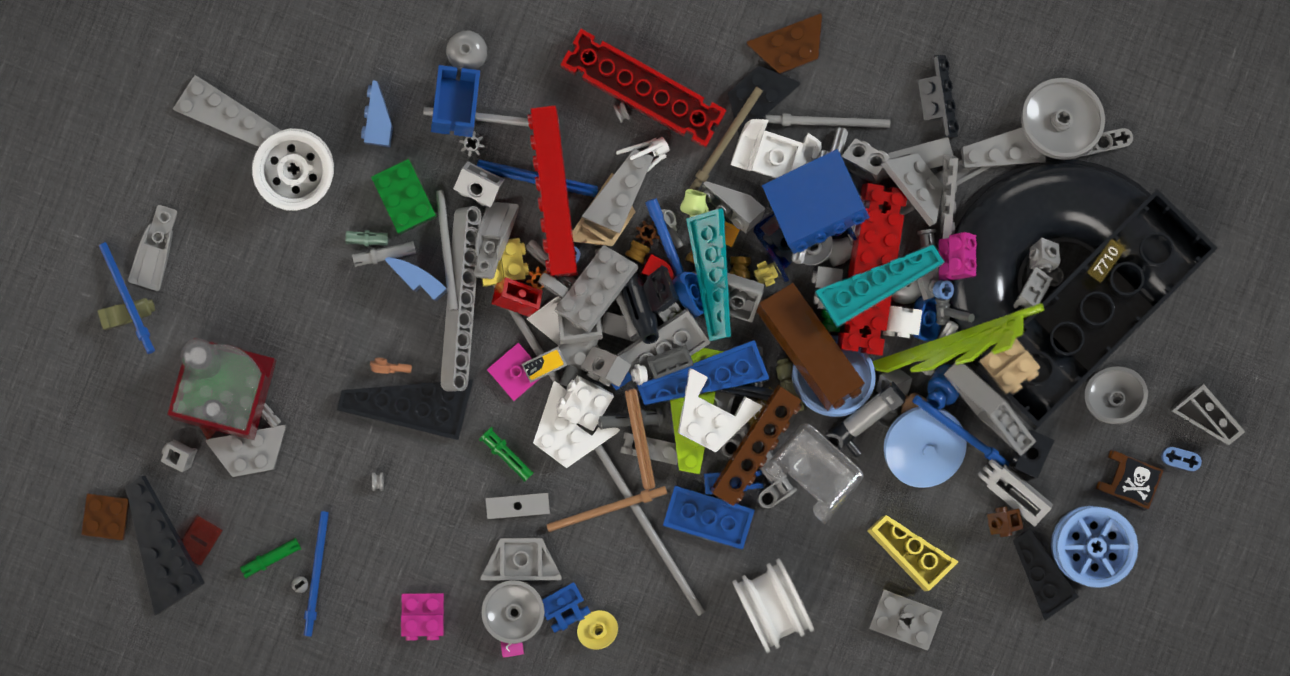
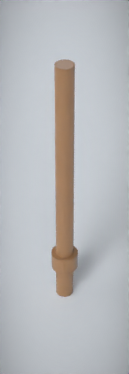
[546,486,668,532]

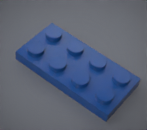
[663,486,755,550]

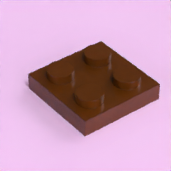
[81,493,129,540]

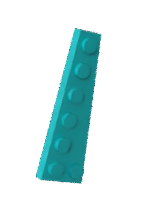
[686,209,731,341]
[815,245,944,328]

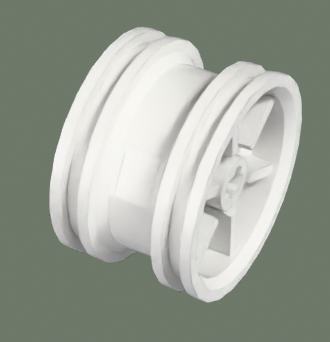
[252,128,334,210]
[732,559,814,653]

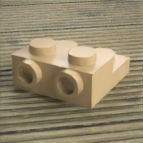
[979,338,1040,395]

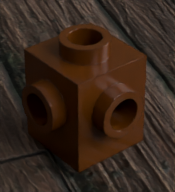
[987,506,1023,537]

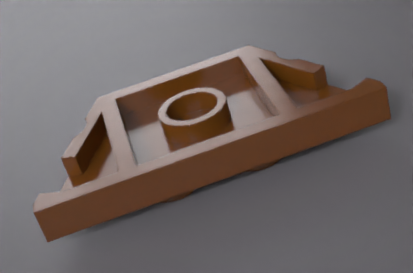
[746,13,822,74]

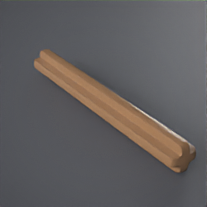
[625,389,655,490]

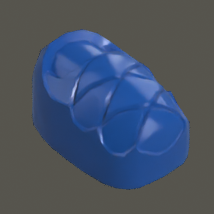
[672,272,704,316]
[913,296,942,341]

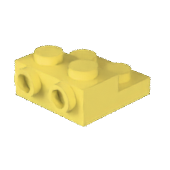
[481,238,529,286]

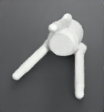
[616,137,670,172]

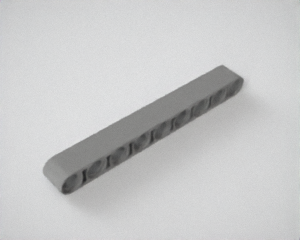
[441,206,481,391]

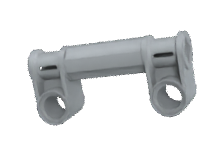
[721,422,797,508]

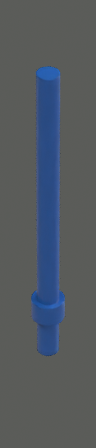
[99,242,155,354]
[912,395,1010,467]
[304,511,329,637]

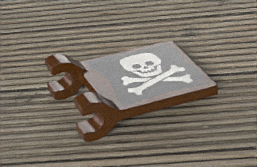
[1095,450,1164,509]

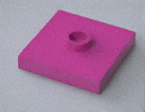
[487,342,541,401]

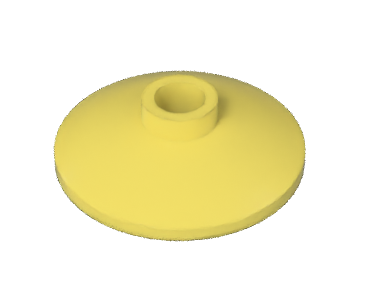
[577,610,618,650]

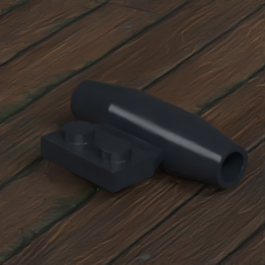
[623,266,678,344]

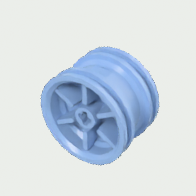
[1051,506,1138,588]

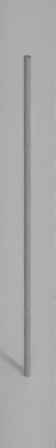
[493,285,705,616]

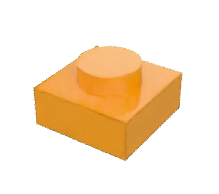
[724,221,740,248]

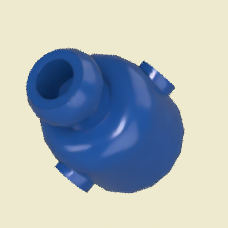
[927,364,960,410]

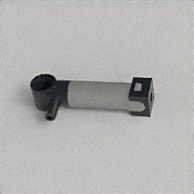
[822,381,906,457]

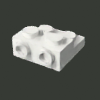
[556,375,614,431]

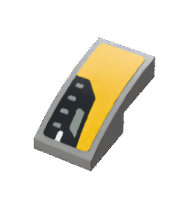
[522,346,567,383]

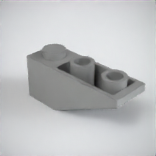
[701,181,766,234]

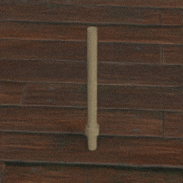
[689,87,763,190]

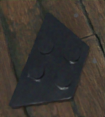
[728,66,801,136]

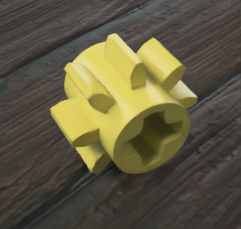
[753,261,779,287]

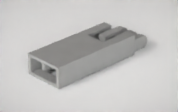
[882,138,953,180]
[978,459,1053,527]

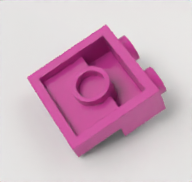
[939,232,977,281]
[401,593,444,640]

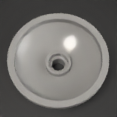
[1085,366,1148,424]
[482,580,545,644]

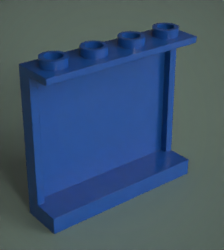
[762,149,870,254]

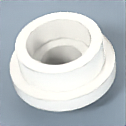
[631,364,648,385]

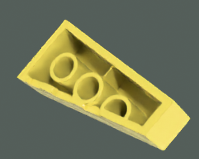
[867,515,958,591]

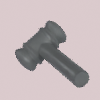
[935,298,975,325]

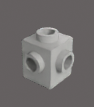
[1029,238,1061,275]

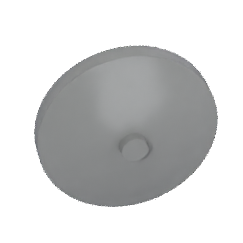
[1021,78,1105,160]

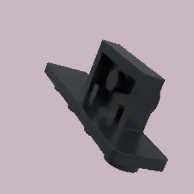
[918,55,959,138]

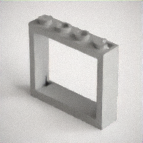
[944,363,1036,456]

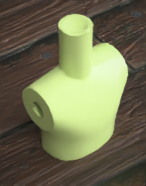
[680,189,709,217]

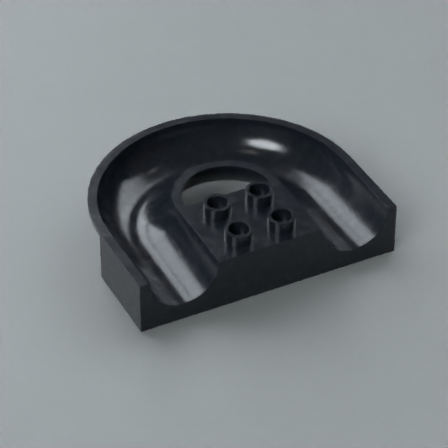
[949,159,1218,430]

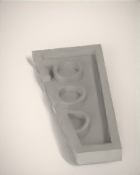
[582,149,653,234]

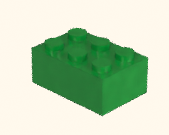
[371,159,437,235]

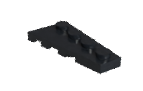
[1013,528,1079,620]

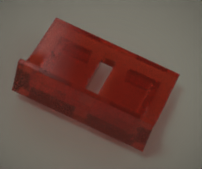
[181,514,223,566]

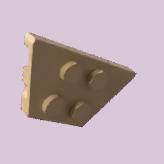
[572,173,636,247]

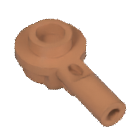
[370,357,412,374]

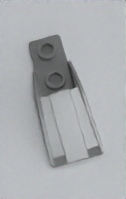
[474,202,519,279]
[128,205,178,291]

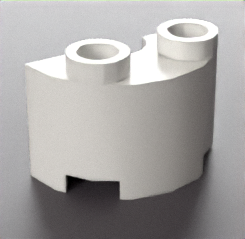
[882,306,922,338]

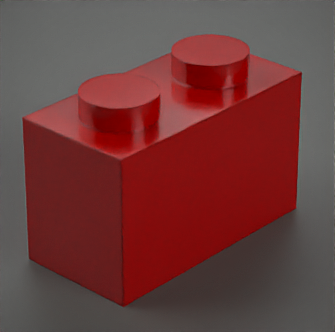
[492,277,543,317]

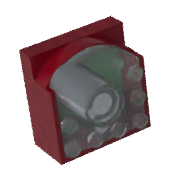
[167,338,277,440]

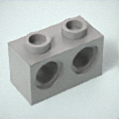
[842,138,891,185]

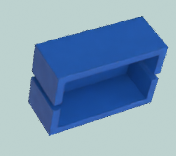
[431,65,480,137]

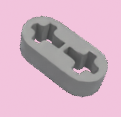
[538,273,570,299]

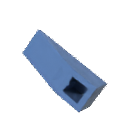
[361,80,393,147]

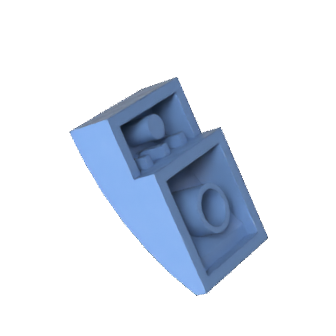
[385,257,447,301]

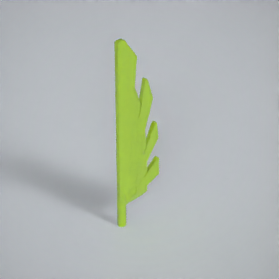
[872,303,1044,373]

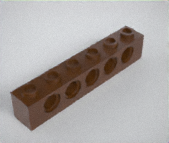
[710,385,802,506]

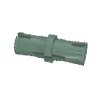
[346,230,388,247]

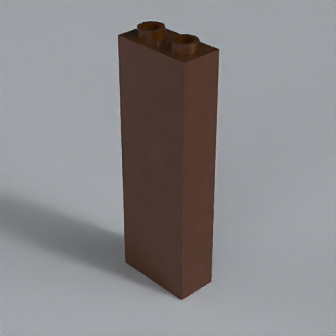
[756,283,865,411]

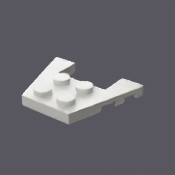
[678,368,762,452]
[533,381,620,468]

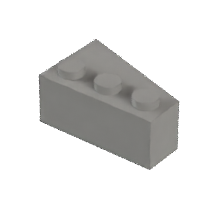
[1170,382,1245,445]

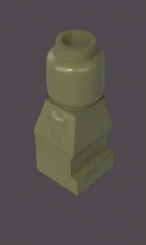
[97,298,156,330]
[776,358,807,412]

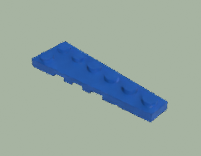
[637,340,769,405]

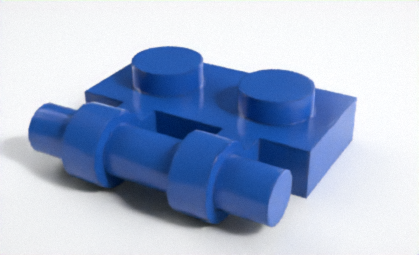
[542,582,591,633]

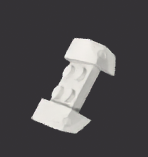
[730,119,822,179]

